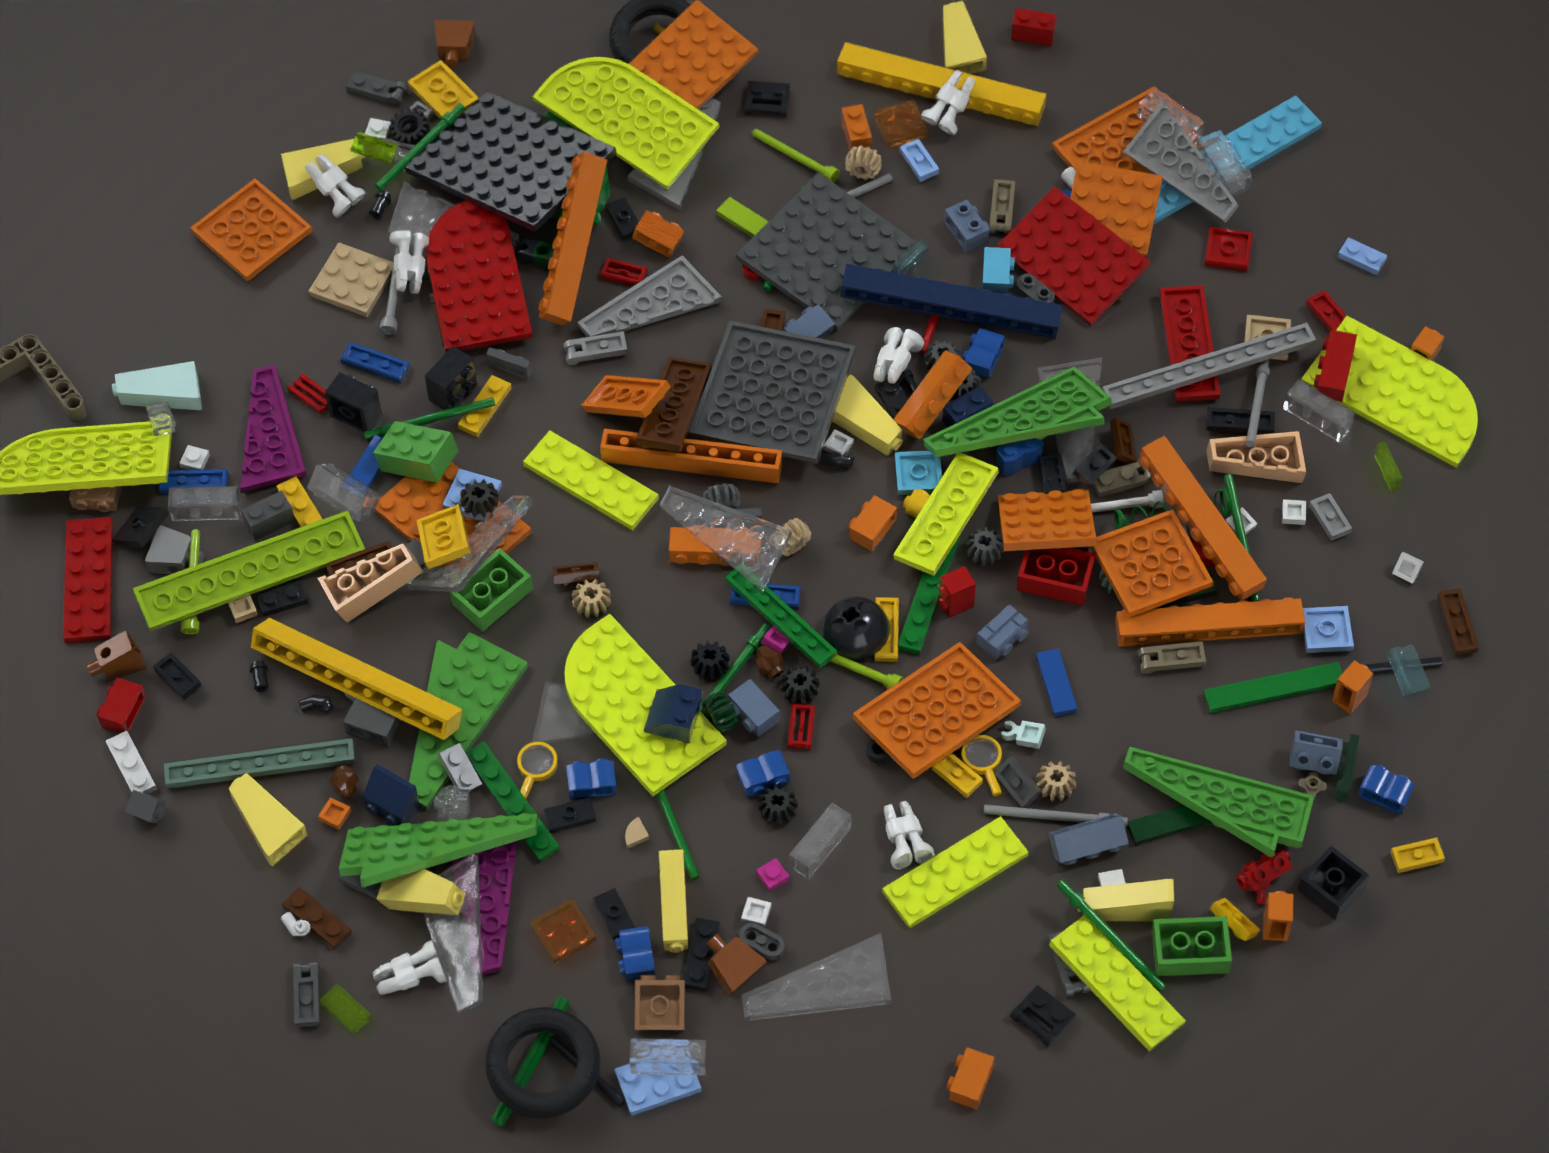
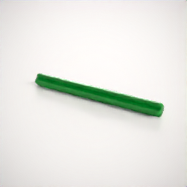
[492,997,569,1127]

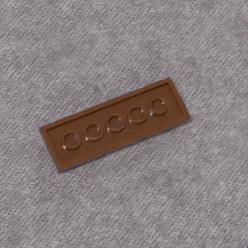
[636,357,712,452]

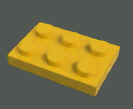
[407,60,479,119]
[417,504,471,569]

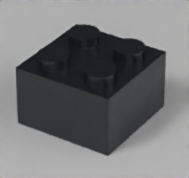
[425,346,477,410]
[325,372,382,432]
[1298,846,1369,920]

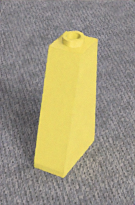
[943,1,987,74]
[281,138,365,200]
[832,374,903,456]
[229,773,307,867]
[659,850,688,953]
[376,869,466,915]
[1078,879,1174,922]

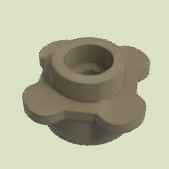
[1298,772,1327,798]

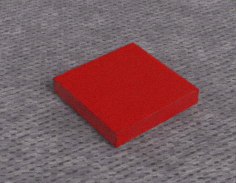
[1204,227,1253,272]

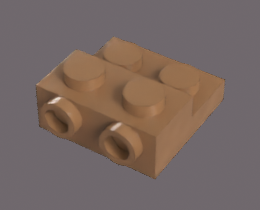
[69,486,122,512]
[635,975,685,1030]

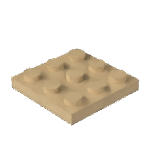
[308,242,394,317]

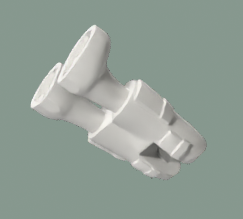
[920,70,975,136]
[305,154,366,218]
[389,230,429,294]
[874,327,924,384]
[884,801,935,869]
[372,940,447,995]

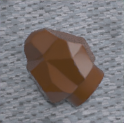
[755,646,786,680]
[330,765,360,798]

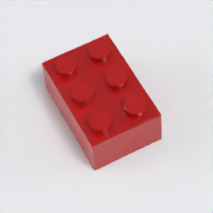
[1017,548,1096,606]

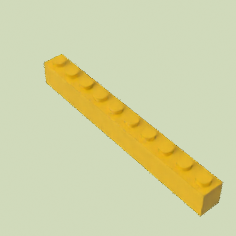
[837,42,1046,126]
[250,618,463,740]

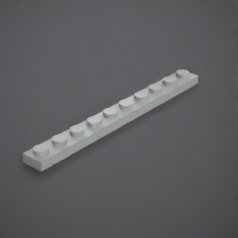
[1102,323,1316,409]

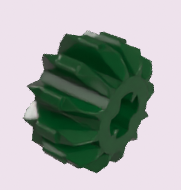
[701,692,738,733]

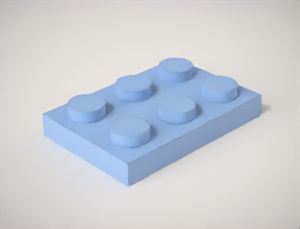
[614,1045,702,1116]

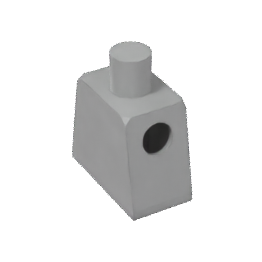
[145,525,204,574]

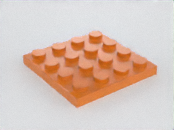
[1070,162,1163,258]
[190,178,313,282]
[998,489,1096,551]
[1090,509,1213,617]

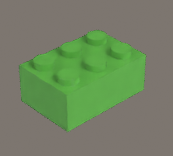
[373,421,459,483]
[449,548,533,632]
[1151,916,1232,976]

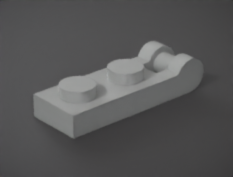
[563,331,628,365]

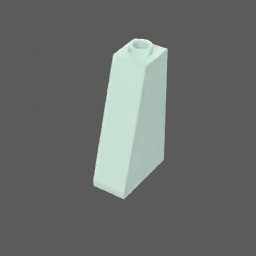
[112,361,202,410]

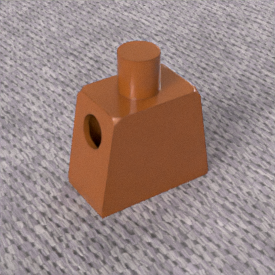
[435,20,476,67]
[86,631,147,680]
[706,934,767,996]

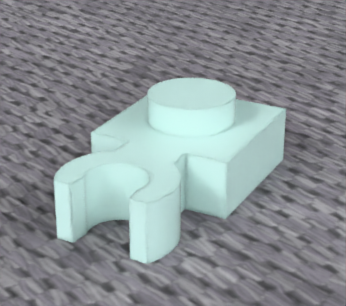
[1001,721,1046,749]

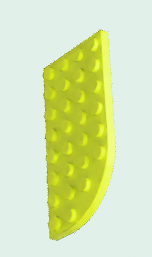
[532,57,720,190]
[1301,316,1478,468]
[0,420,173,495]
[565,614,727,796]

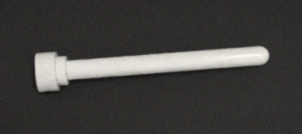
[1091,490,1164,513]

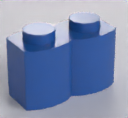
[962,328,1005,378]
[995,438,1044,476]
[736,750,791,797]
[566,758,617,799]
[1357,765,1415,814]
[615,926,655,981]

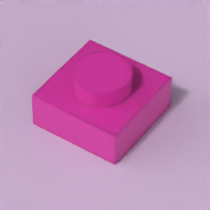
[760,626,790,654]
[756,858,789,892]

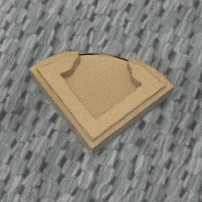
[625,817,649,849]

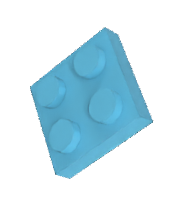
[895,451,942,495]

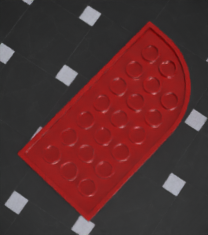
[426,200,533,352]

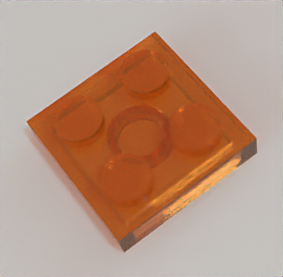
[874,100,928,148]
[530,899,597,963]

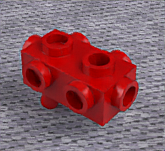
[1236,849,1293,904]

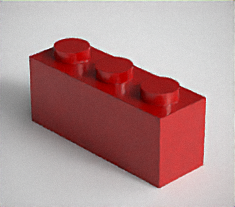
[1313,329,1357,402]

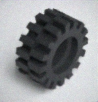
[390,108,430,149]

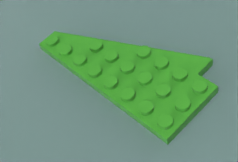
[923,366,1112,457]
[409,632,528,810]
[1123,747,1314,857]
[339,813,538,887]

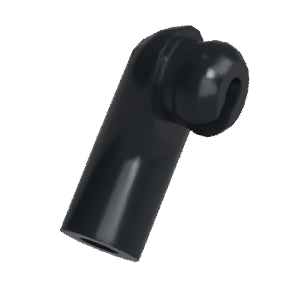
[820,453,855,469]
[298,694,333,713]

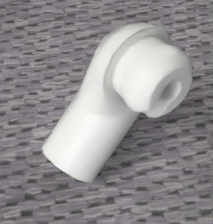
[281,912,310,936]

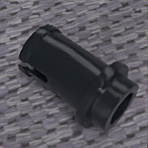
[369,191,392,219]
[249,661,269,692]

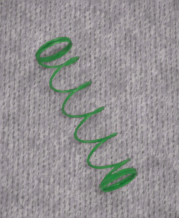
[1114,488,1232,529]

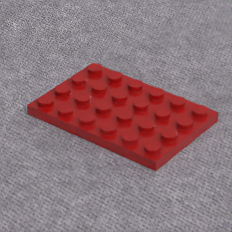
[996,186,1151,326]

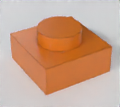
[318,797,352,830]

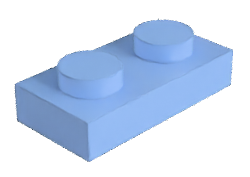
[900,139,939,182]
[1338,237,1387,276]

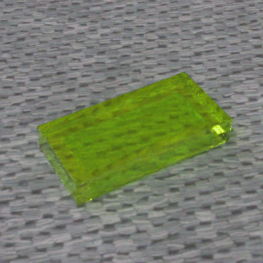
[350,132,398,165]
[1374,442,1402,492]
[320,984,372,1034]

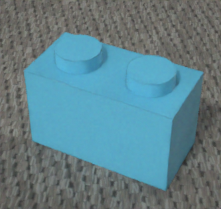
[982,247,1015,294]

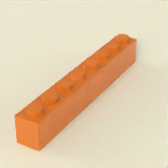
[538,151,607,326]
[600,429,782,484]
[1139,435,1267,601]
[1115,597,1305,647]

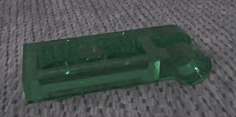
[1334,734,1359,803]

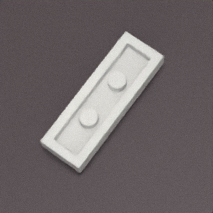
[106,731,157,794]

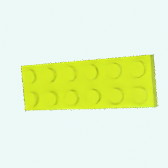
[523,430,659,531]
[893,453,999,576]
[882,816,1028,929]
[1049,915,1186,1052]

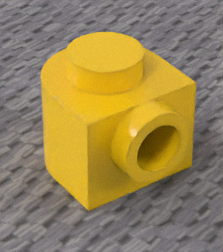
[903,489,930,518]

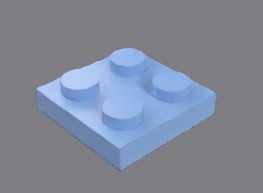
[443,469,502,522]
[1303,606,1354,653]

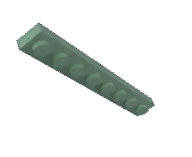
[164,738,355,789]

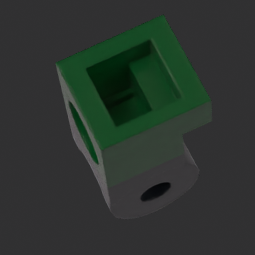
[515,239,554,272]

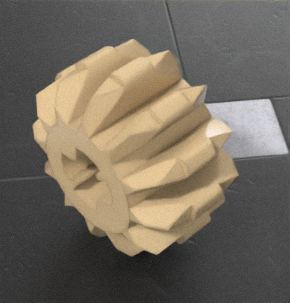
[845,145,881,181]
[772,518,811,556]
[572,579,611,618]
[1036,760,1076,802]

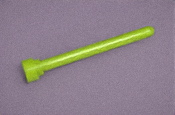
[752,129,840,183]
[180,529,200,634]
[831,654,903,690]

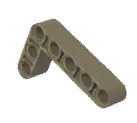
[0,334,87,422]

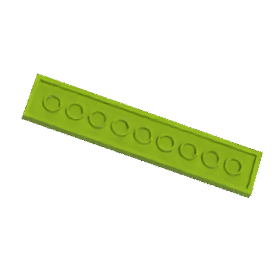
[133,510,365,631]

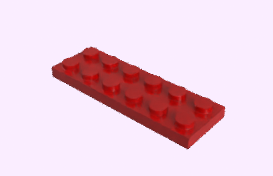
[1159,285,1220,402]
[63,517,113,643]

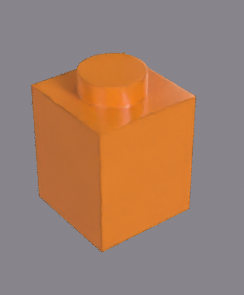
[1411,326,1445,361]

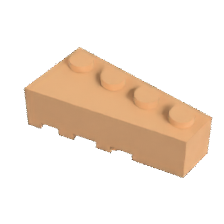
[1206,431,1306,483]
[317,544,423,623]

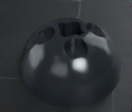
[822,596,890,661]

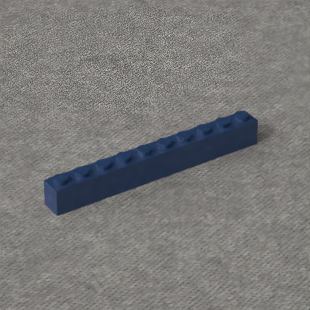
[840,264,1062,339]

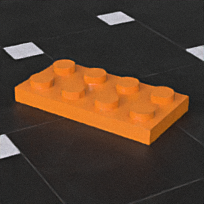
[581,375,671,418]

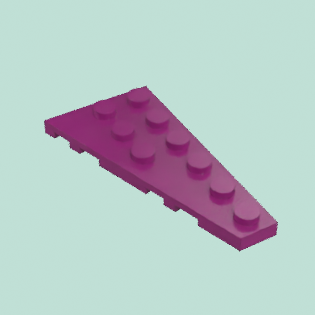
[240,364,307,493]
[452,841,518,976]

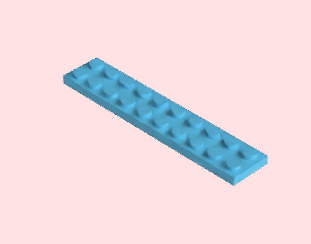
[1154,96,1322,224]

